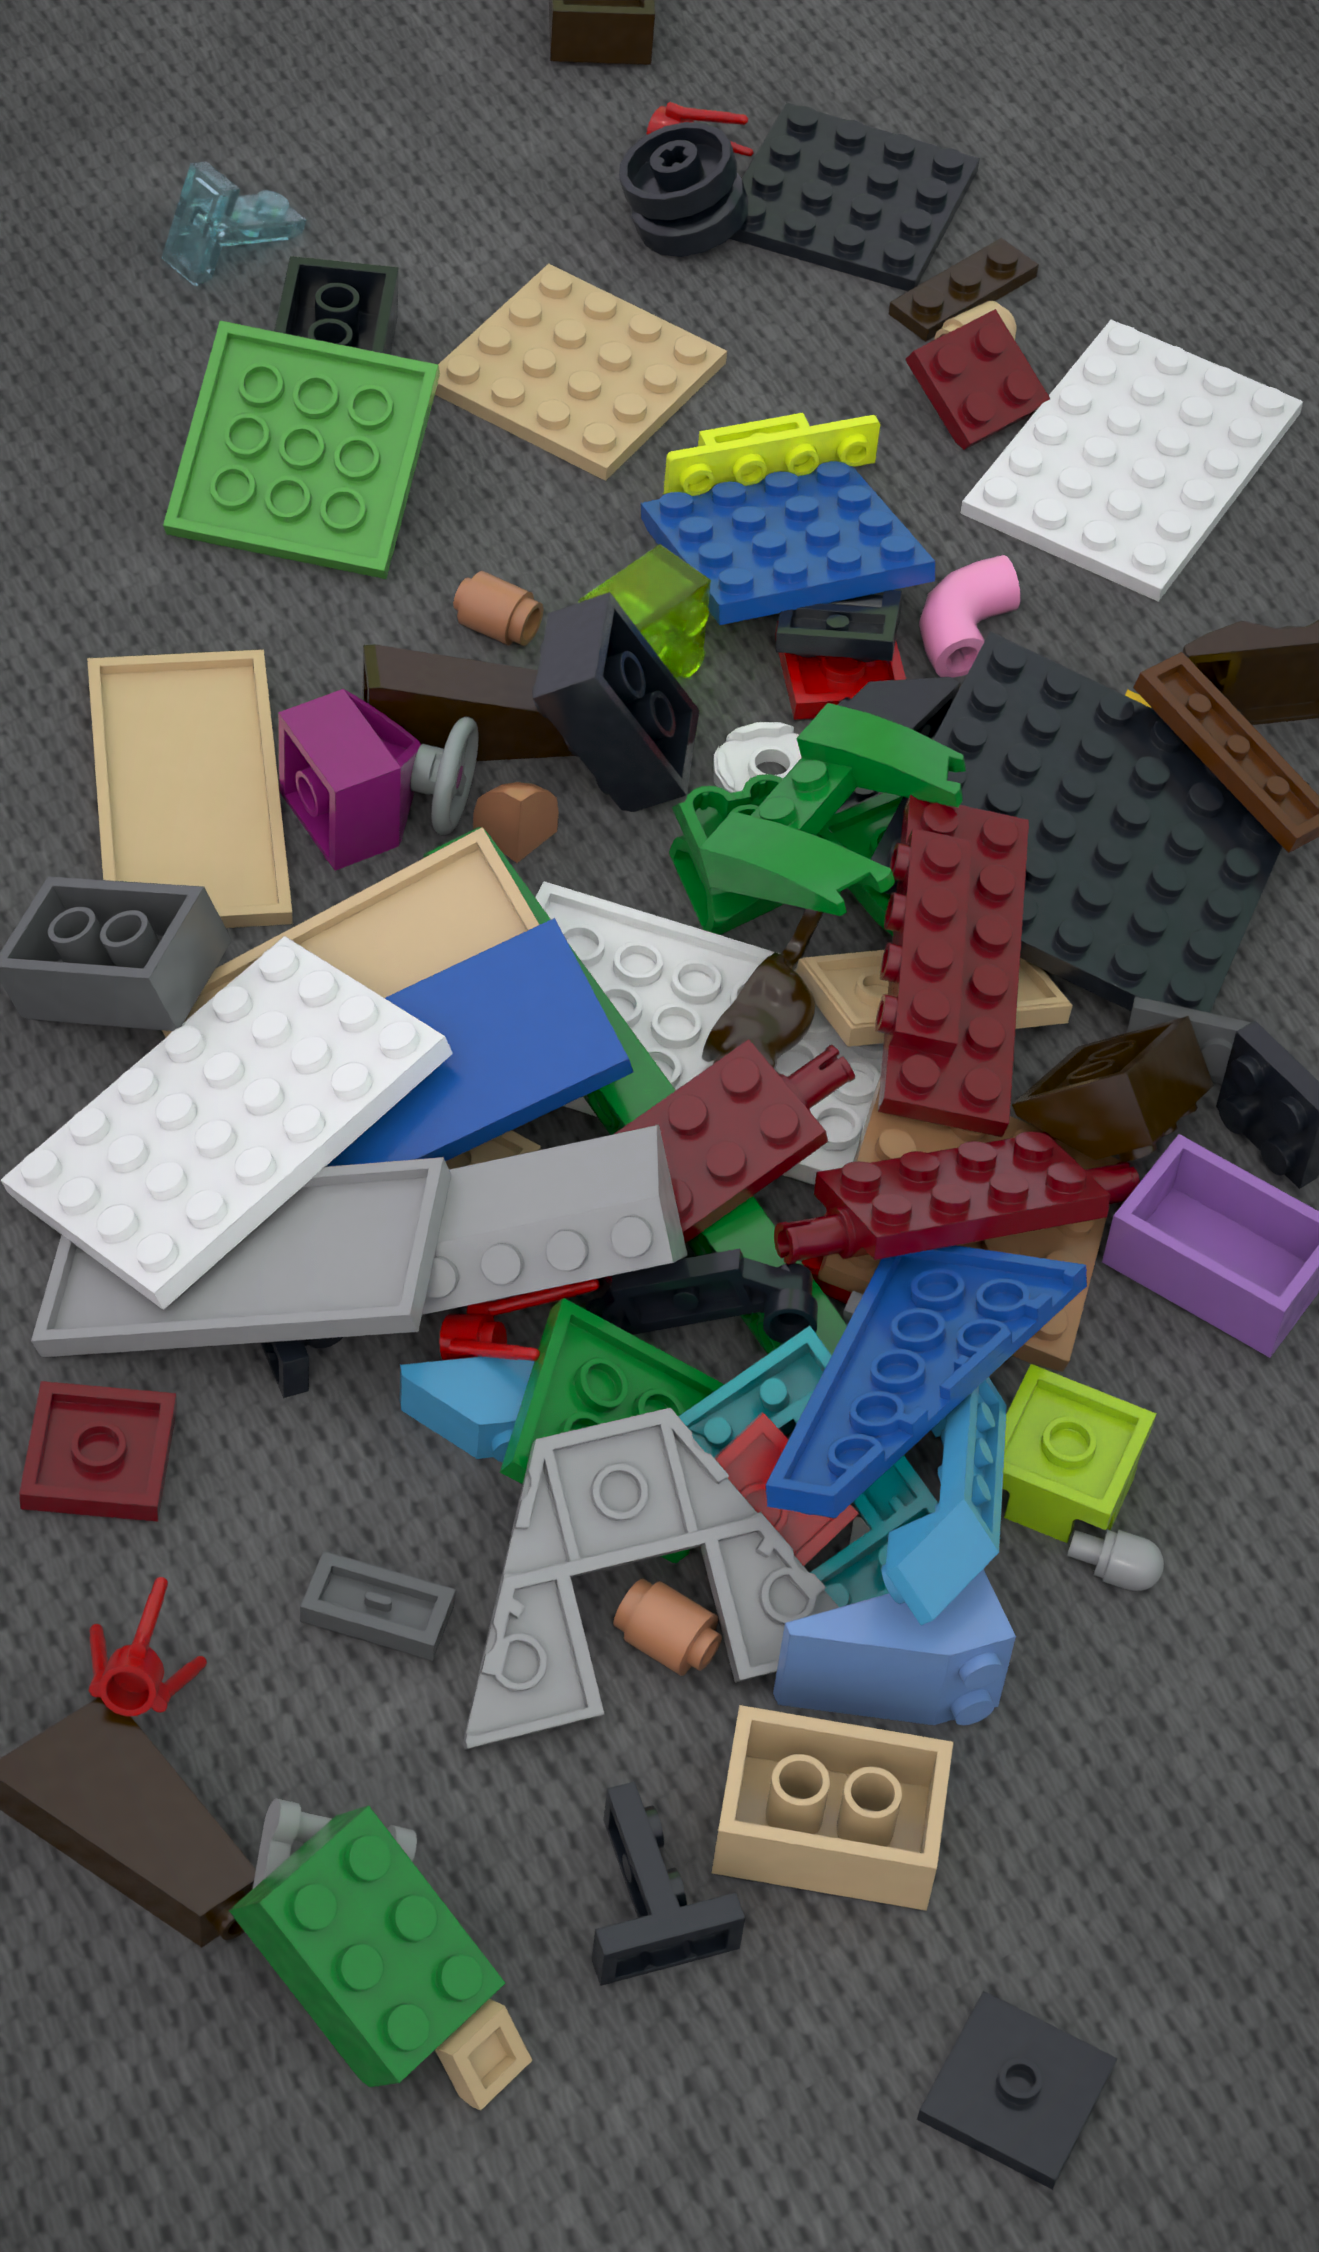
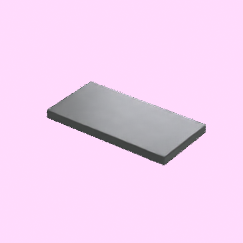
[31,1157,451,1357]

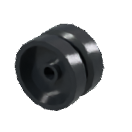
[619,122,748,257]

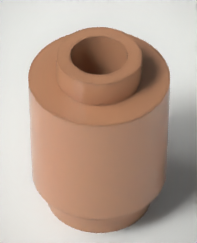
[453,571,544,646]
[613,1578,722,1676]

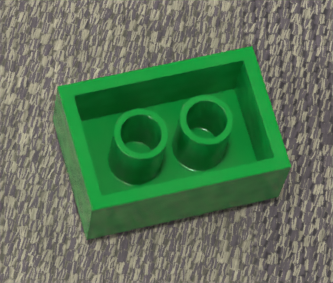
[229,1806,506,2087]

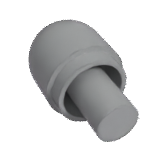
[1067,1529,1164,1591]

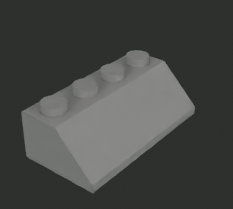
[422,1125,687,1315]

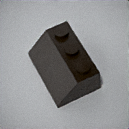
[1012,1016,1214,1162]

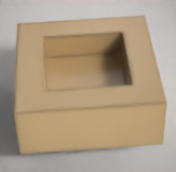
[435,1999,533,2111]

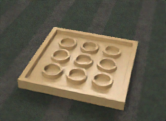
[435,264,727,481]

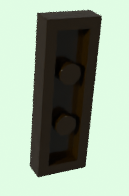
[888,238,1039,342]

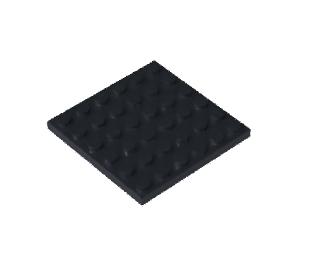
[870,631,1310,1013]

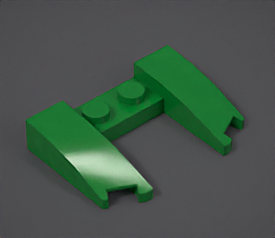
[699,703,966,916]

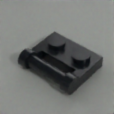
[776,590,902,662]

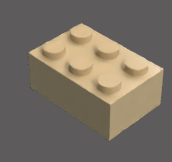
[712,1705,953,1911]

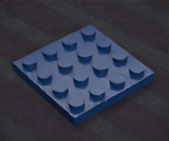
[641,461,935,625]

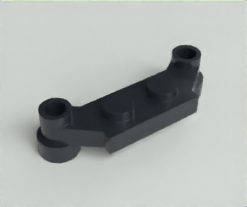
[584,1248,818,1344]

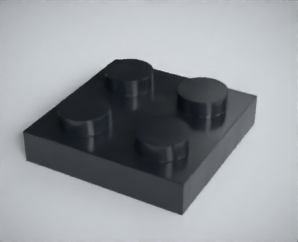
[1216,1021,1319,1189]

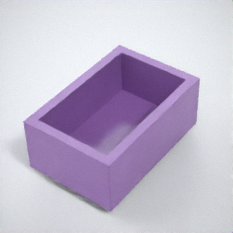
[1102,1134,1319,1358]

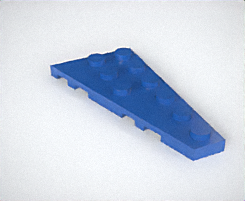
[766,1245,1087,1518]

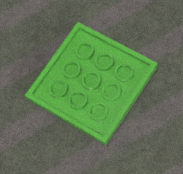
[163,321,440,579]

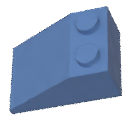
[773,1569,1016,1725]

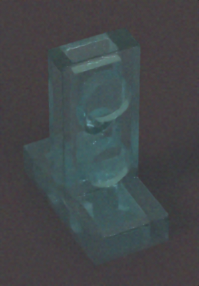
[161,162,307,286]

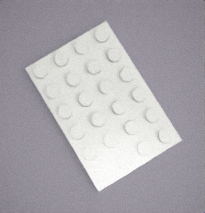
[960,320,1303,602]
[1,936,453,1310]

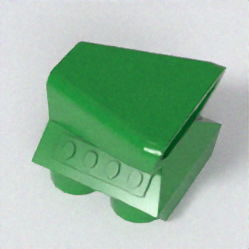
[669,774,820,935]

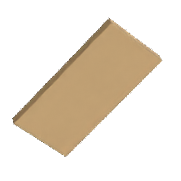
[87,650,292,928]
[162,827,539,1037]

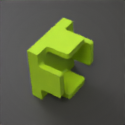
[1002,1364,1157,1543]

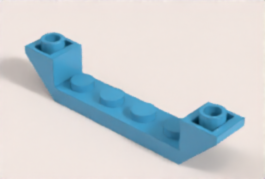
[881,1377,1007,1626]

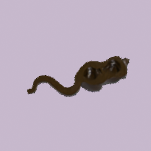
[702,909,824,1069]

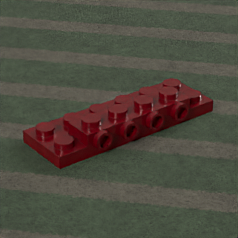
[875,794,1029,1137]

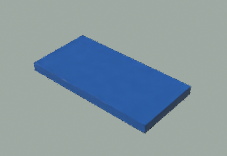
[325,918,634,1167]

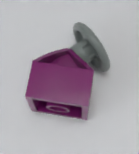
[278,689,479,871]

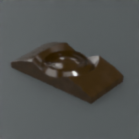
[1183,620,1319,725]

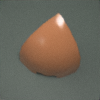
[473,782,559,863]

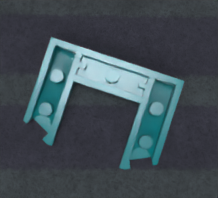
[678,1326,938,1607]

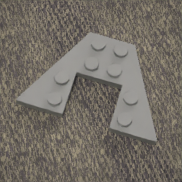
[463,1408,839,1750]

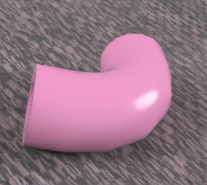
[919,555,1020,678]

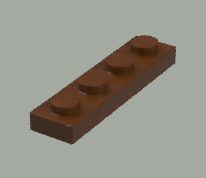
[1133,652,1319,853]

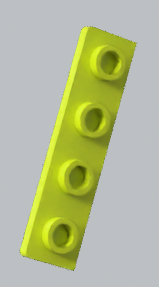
[663,413,880,496]

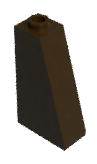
[362,644,574,761]
[0,1697,256,1948]

